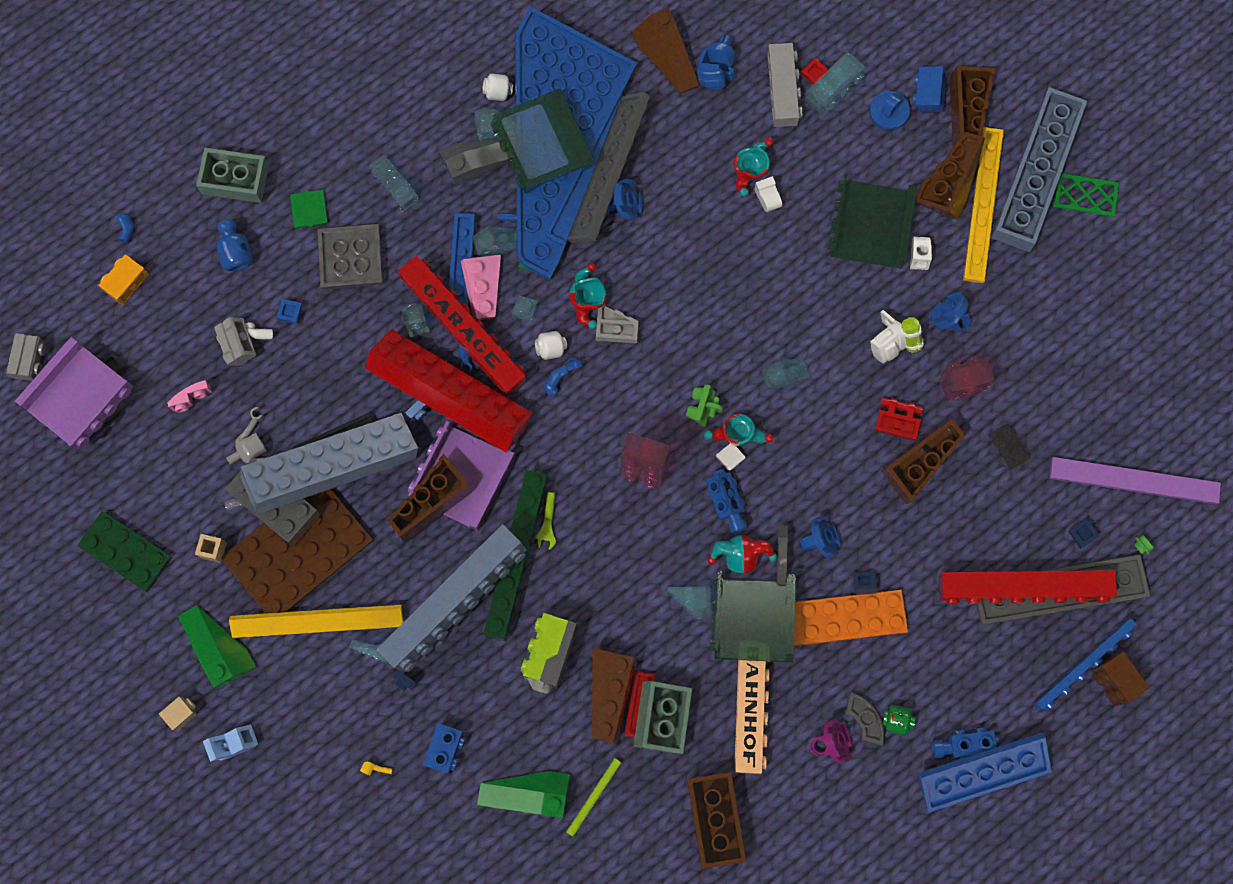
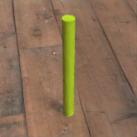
[566,758,621,837]

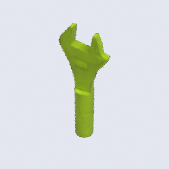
[535,492,556,550]

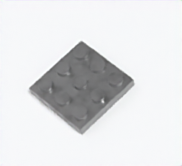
[317,224,383,290]

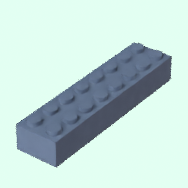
[991,87,1087,252]
[240,413,418,515]
[376,524,527,673]

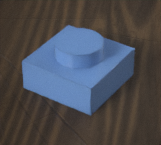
[405,400,427,422]

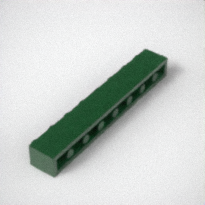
[483,469,548,642]

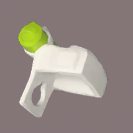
[870,310,924,363]

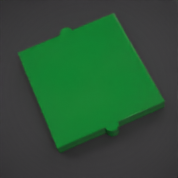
[290,190,328,229]

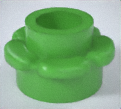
[1134,535,1154,554]

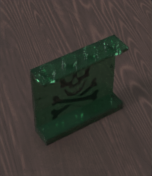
[827,174,917,269]
[710,571,796,663]

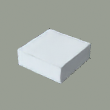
[716,444,746,472]

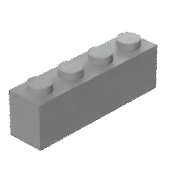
[767,43,802,127]

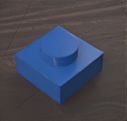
[276,299,303,325]

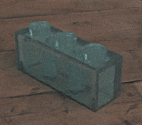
[805,51,865,115]

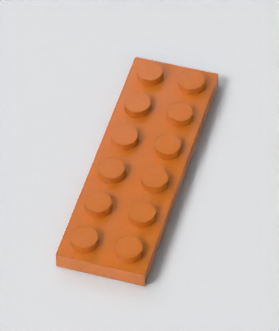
[774,590,908,648]

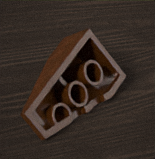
[632,8,699,94]
[915,132,985,220]

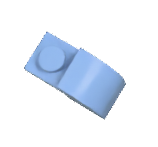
[203,725,258,762]

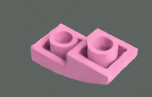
[168,380,212,412]

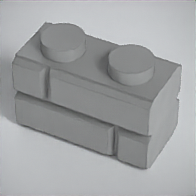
[214,317,256,366]
[6,333,46,381]

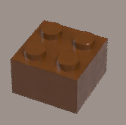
[1091,651,1150,706]

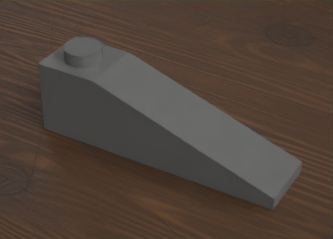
[439,136,516,186]

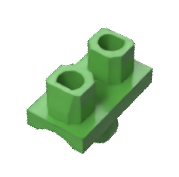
[686,385,723,427]

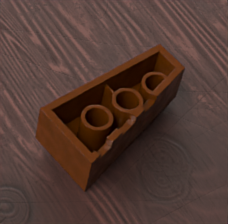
[881,418,965,504]
[388,453,472,543]

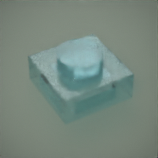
[512,295,538,322]

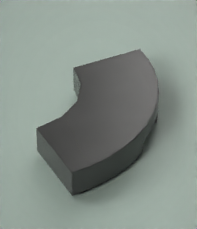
[777,525,788,585]
[845,692,884,746]

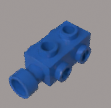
[705,469,747,534]
[931,727,999,760]

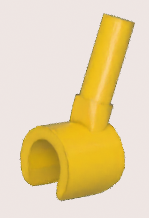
[360,761,392,776]

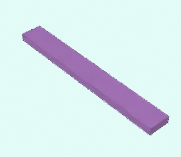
[1049,457,1221,505]

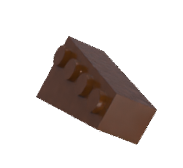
[949,66,996,146]
[592,648,638,745]

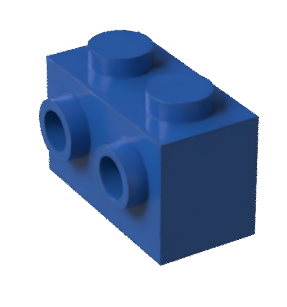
[913,66,947,112]
[423,723,466,774]

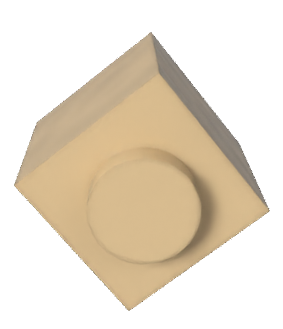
[195,534,227,563]
[159,696,197,732]

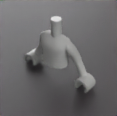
[226,407,280,465]

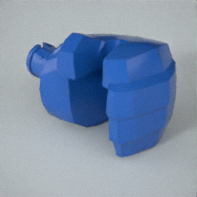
[697,35,735,91]

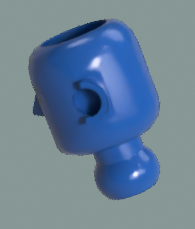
[216,219,253,271]

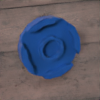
[870,91,910,131]
[607,179,643,220]
[930,292,971,332]
[799,515,841,558]

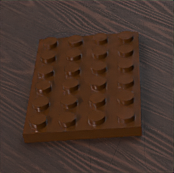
[221,489,373,614]

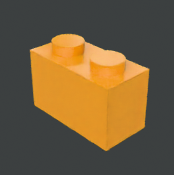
[98,254,149,306]

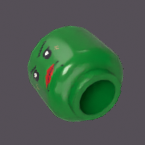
[883,705,916,736]

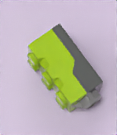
[521,613,578,694]

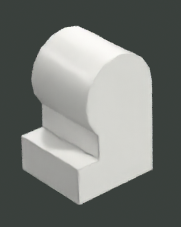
[754,176,782,212]
[910,237,932,270]

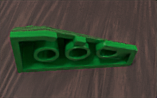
[178,605,257,690]
[477,771,570,818]

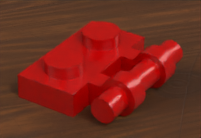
[874,397,923,441]

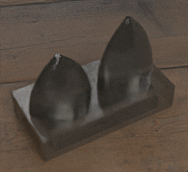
[989,423,1030,470]

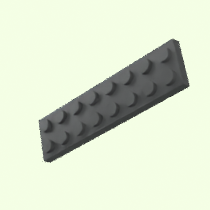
[567,92,650,243]
[976,555,1150,625]

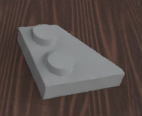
[596,303,638,343]

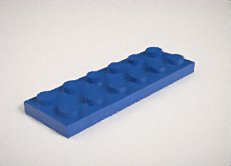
[918,733,1052,813]

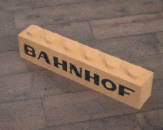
[734,640,770,774]

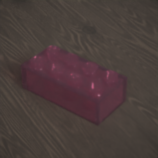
[621,433,670,488]

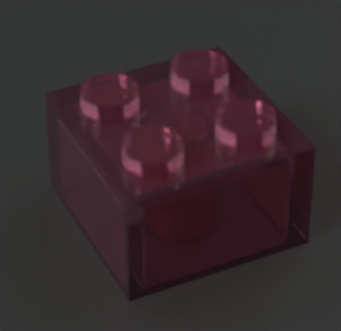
[939,356,995,402]

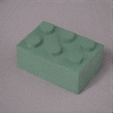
[196,148,269,203]
[633,681,692,754]

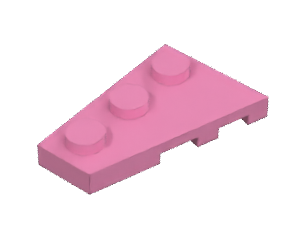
[461,255,501,320]

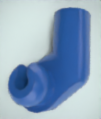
[116,213,135,243]

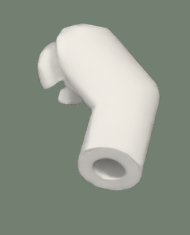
[245,323,273,339]

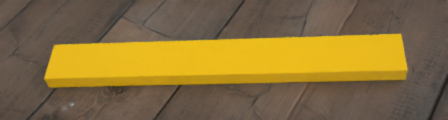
[963,127,1004,283]
[229,605,404,638]

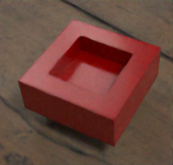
[801,58,830,87]

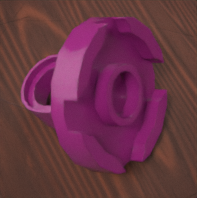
[810,718,852,763]

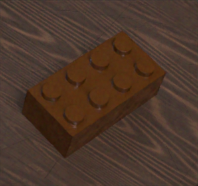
[687,772,746,869]

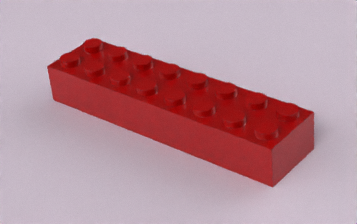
[365,329,532,453]

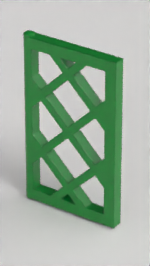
[1053,173,1119,217]

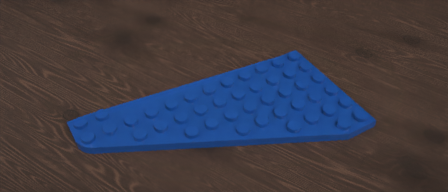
[515,6,637,280]

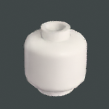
[483,74,513,101]
[535,331,567,360]

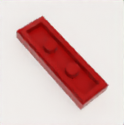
[625,671,656,738]

